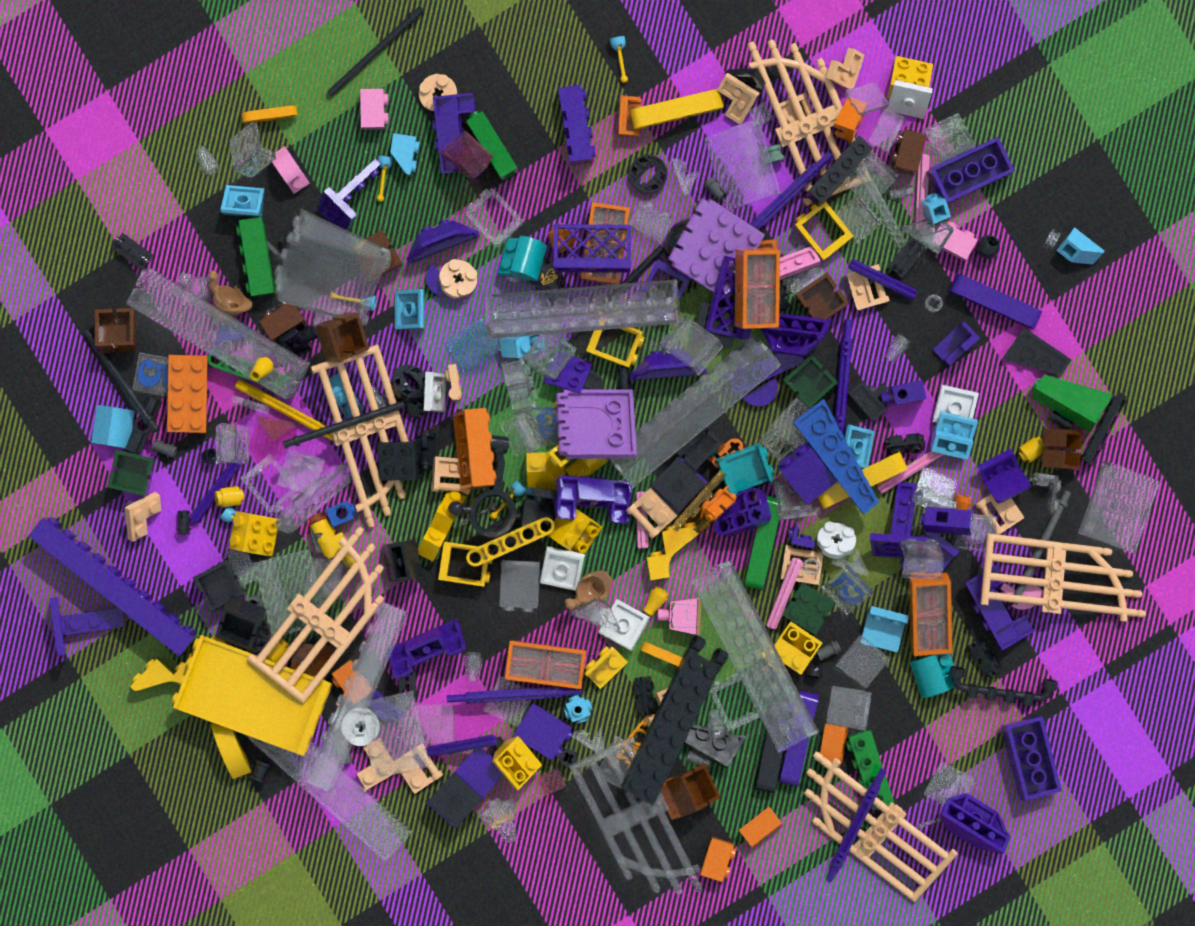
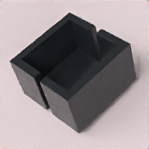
[668,417,725,474]
[193,560,247,612]
[215,595,267,651]

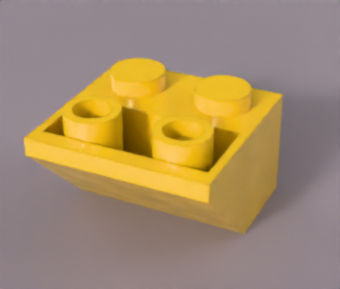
[548,509,603,554]
[768,621,822,674]
[492,736,542,791]

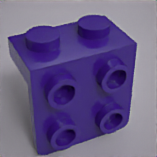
[977,449,1031,504]

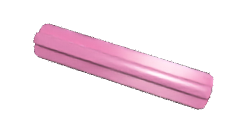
[636,492,649,548]

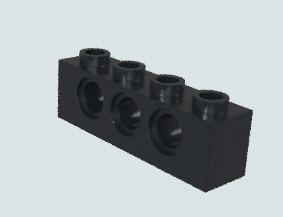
[805,135,873,208]

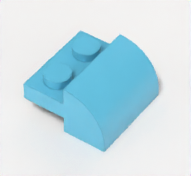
[930,411,978,460]

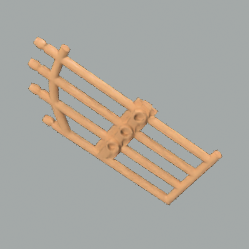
[748,40,871,206]
[311,344,408,528]
[247,527,384,704]
[981,533,1146,622]
[804,752,958,903]

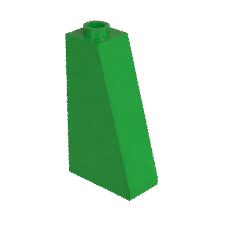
[466,111,518,182]
[1031,374,1113,432]

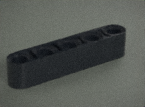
[755,697,793,793]

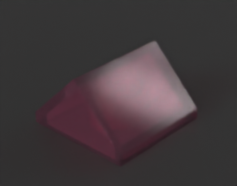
[257,416,299,443]

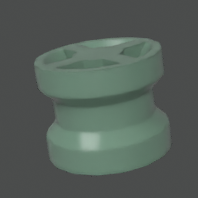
[763,144,785,164]

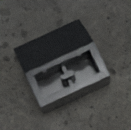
[382,539,423,582]

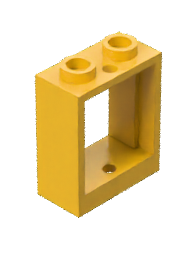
[794,201,853,262]
[586,315,645,368]
[438,542,493,586]

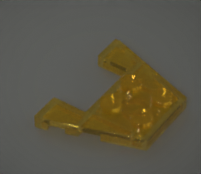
[671,470,726,532]

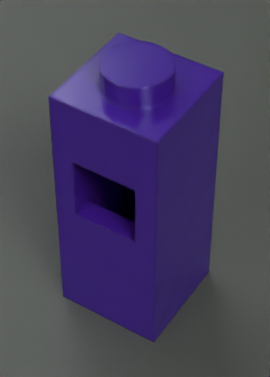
[921,507,973,536]

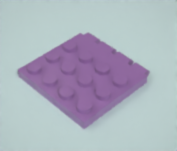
[668,199,765,300]
[556,389,637,459]

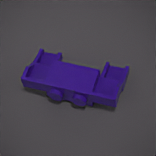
[433,93,482,174]
[554,476,632,524]
[964,564,1035,650]
[387,618,466,679]

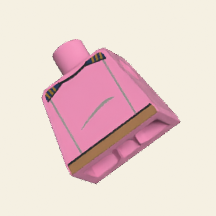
[658,598,701,635]

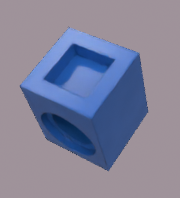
[325,501,357,527]

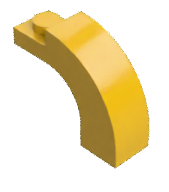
[211,722,251,779]

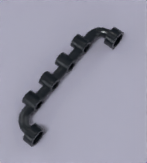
[949,666,1058,706]

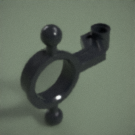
[448,435,522,537]

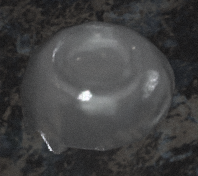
[186,276,213,306]

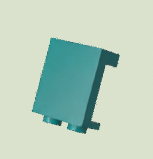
[716,443,775,495]

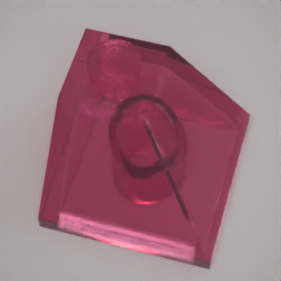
[440,131,493,179]

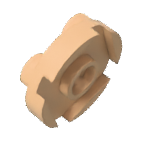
[419,74,457,112]
[438,259,477,299]

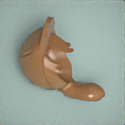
[208,271,252,318]
[565,570,612,611]

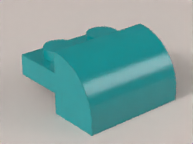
[498,236,547,281]
[909,654,955,699]

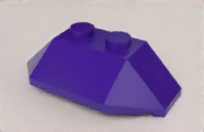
[407,219,480,264]
[761,313,831,356]
[630,349,707,381]
[940,793,1011,854]

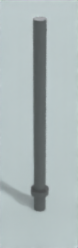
[1011,490,1071,605]

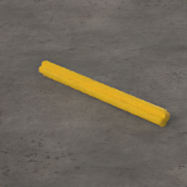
[235,379,334,441]

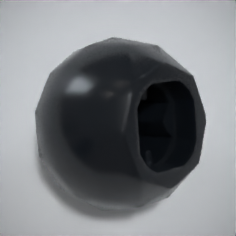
[976,235,1000,259]

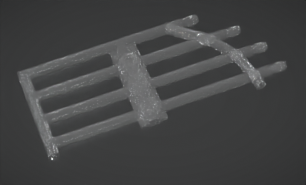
[569,736,703,895]

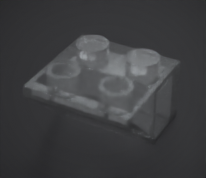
[924,113,976,163]

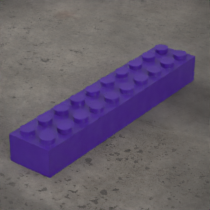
[28,517,198,656]

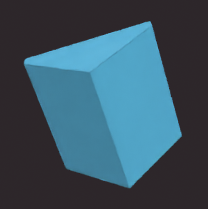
[221,185,264,218]
[395,289,425,329]
[91,405,135,448]
[844,425,875,468]

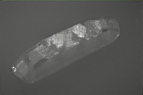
[276,464,352,534]

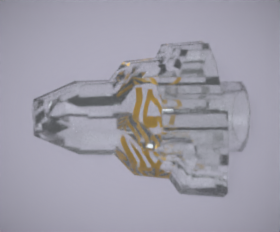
[478,797,516,843]

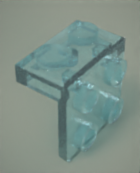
[445,318,501,372]

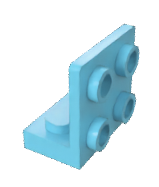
[861,606,909,652]

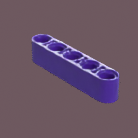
[949,273,1042,330]
[779,691,819,787]

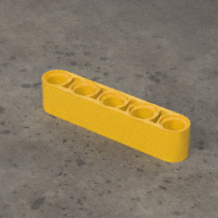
[630,89,724,130]
[817,452,908,509]
[466,517,555,566]

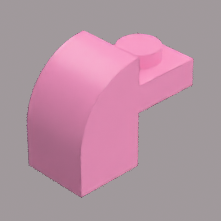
[269,146,310,194]
[998,583,1043,610]

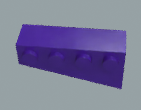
[558,85,596,166]

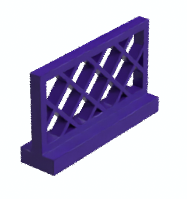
[553,224,631,273]
[705,255,752,341]

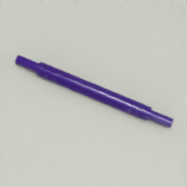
[750,151,834,230]
[834,319,853,434]
[447,686,582,704]
[826,768,887,882]

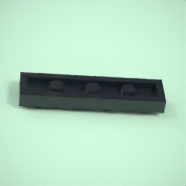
[1083,392,1128,466]

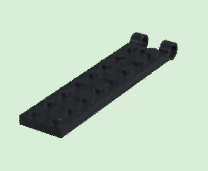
[620,634,729,806]

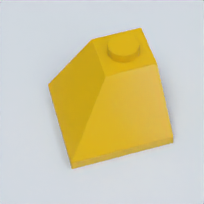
[526,452,566,491]

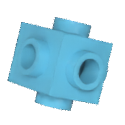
[564,695,593,724]

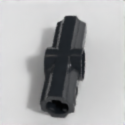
[125,396,162,455]

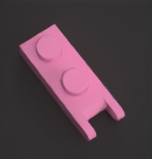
[780,246,821,280]

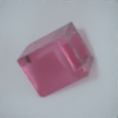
[541,767,566,794]

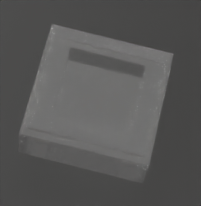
[748,102,773,128]

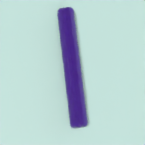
[848,259,917,299]
[189,458,242,523]
[427,734,496,757]

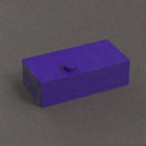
[926,137,1015,204]
[1001,716,1062,801]
[427,748,503,829]

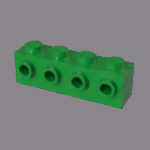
[236,217,276,298]
[846,729,895,810]

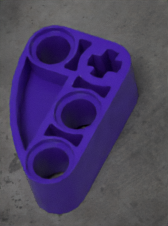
[714,488,771,537]

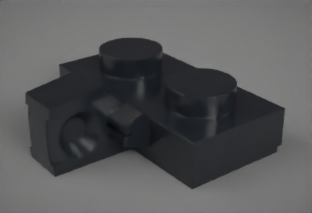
[725,68,765,93]
[278,325,319,357]
[848,380,889,422]

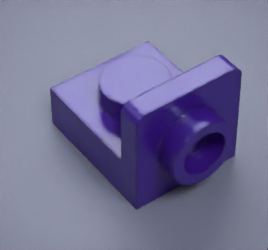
[788,525,815,549]

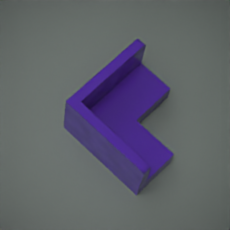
[933,322,980,366]

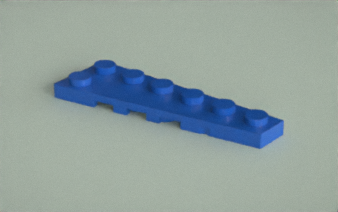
[793,399,879,515]

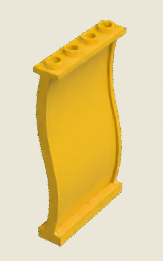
[172,635,332,757]

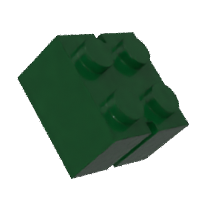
[783,354,838,410]
[107,450,156,496]
[782,582,835,635]

